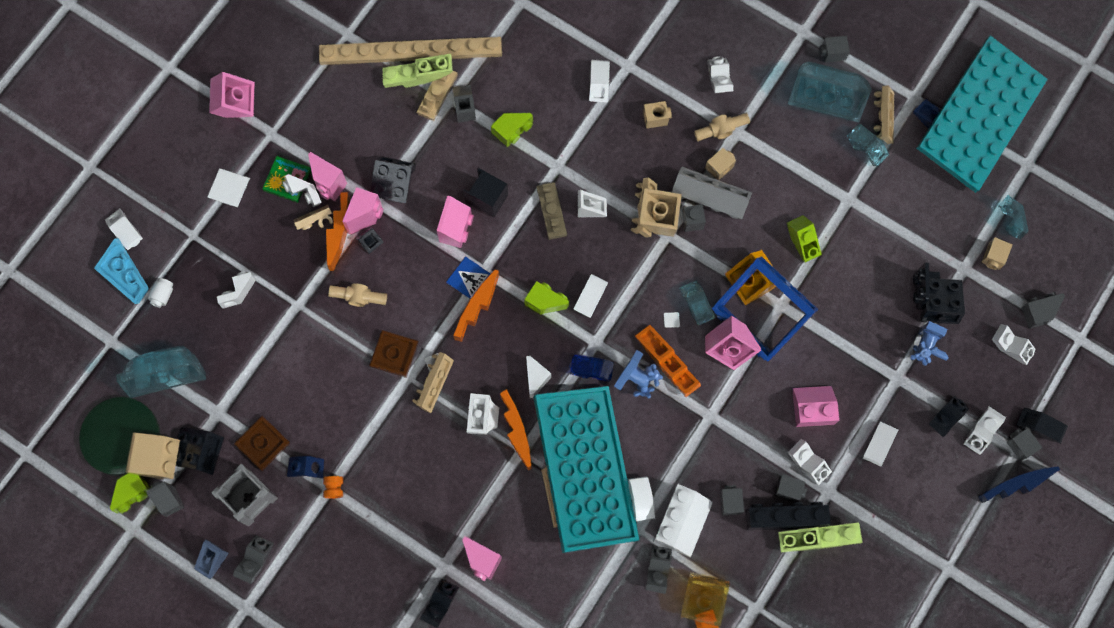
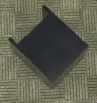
[463,168,508,217]

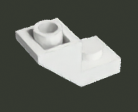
[708,56,733,93]
[589,60,610,102]
[283,174,321,207]
[105,209,143,250]
[217,271,255,308]
[992,324,1036,365]
[963,407,1006,455]
[788,439,832,485]

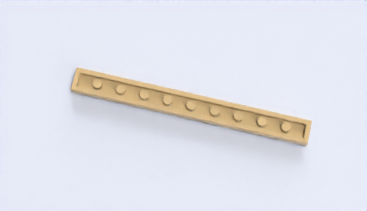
[319,37,502,65]

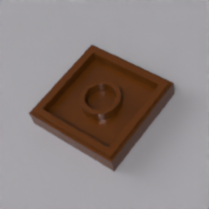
[369,330,419,378]
[234,416,290,471]

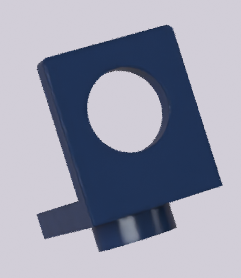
[287,456,324,479]

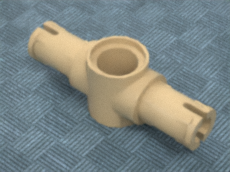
[694,112,750,142]
[328,284,387,307]

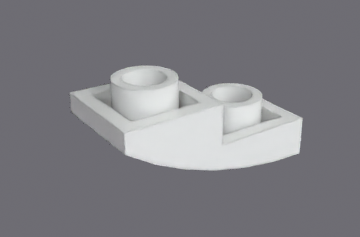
[574,274,608,318]
[863,422,898,466]
[628,476,655,521]

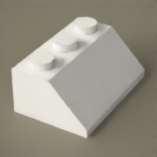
[654,484,713,557]

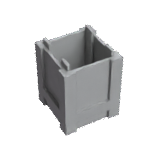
[211,464,278,526]

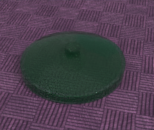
[79,397,160,476]

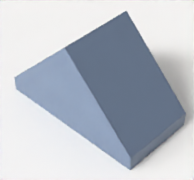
[194,540,229,579]

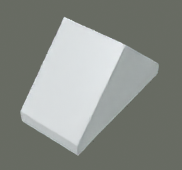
[577,190,607,217]
[526,356,551,398]

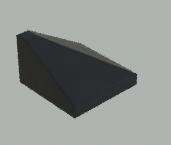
[355,227,383,254]

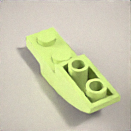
[382,54,452,88]
[778,522,862,552]

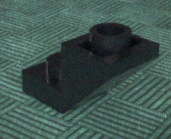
[928,395,969,437]
[1017,407,1068,444]
[420,579,459,628]

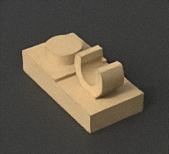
[294,205,333,230]

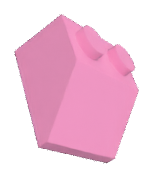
[209,72,254,118]
[308,152,347,201]
[342,187,383,234]
[437,196,474,248]
[705,316,761,370]
[792,386,839,427]
[463,536,502,581]

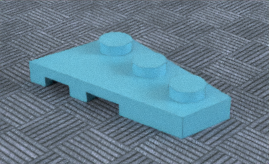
[94,238,149,304]

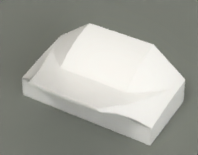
[467,393,499,435]

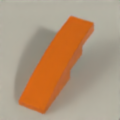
[326,192,350,271]
[453,270,499,342]
[635,325,701,397]
[500,389,532,471]

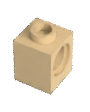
[643,101,672,129]
[705,148,736,180]
[981,237,1012,270]

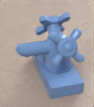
[910,321,949,366]
[614,350,663,398]

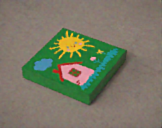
[262,156,312,203]

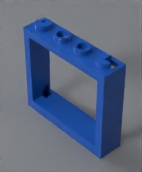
[712,256,818,362]

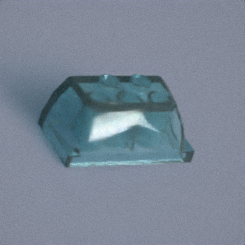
[788,62,871,123]
[116,346,207,398]

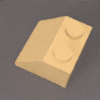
[639,188,682,237]
[126,433,180,479]

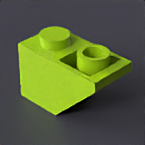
[491,113,533,147]
[787,215,822,263]
[524,281,569,315]
[110,473,150,514]

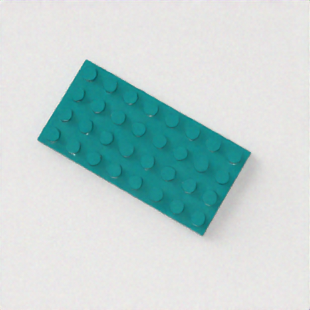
[916,36,1048,193]
[533,386,639,553]

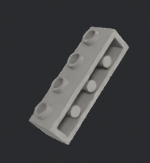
[672,167,752,219]

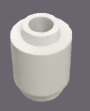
[148,278,173,308]

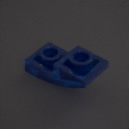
[570,355,614,382]

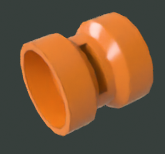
[323,476,343,499]

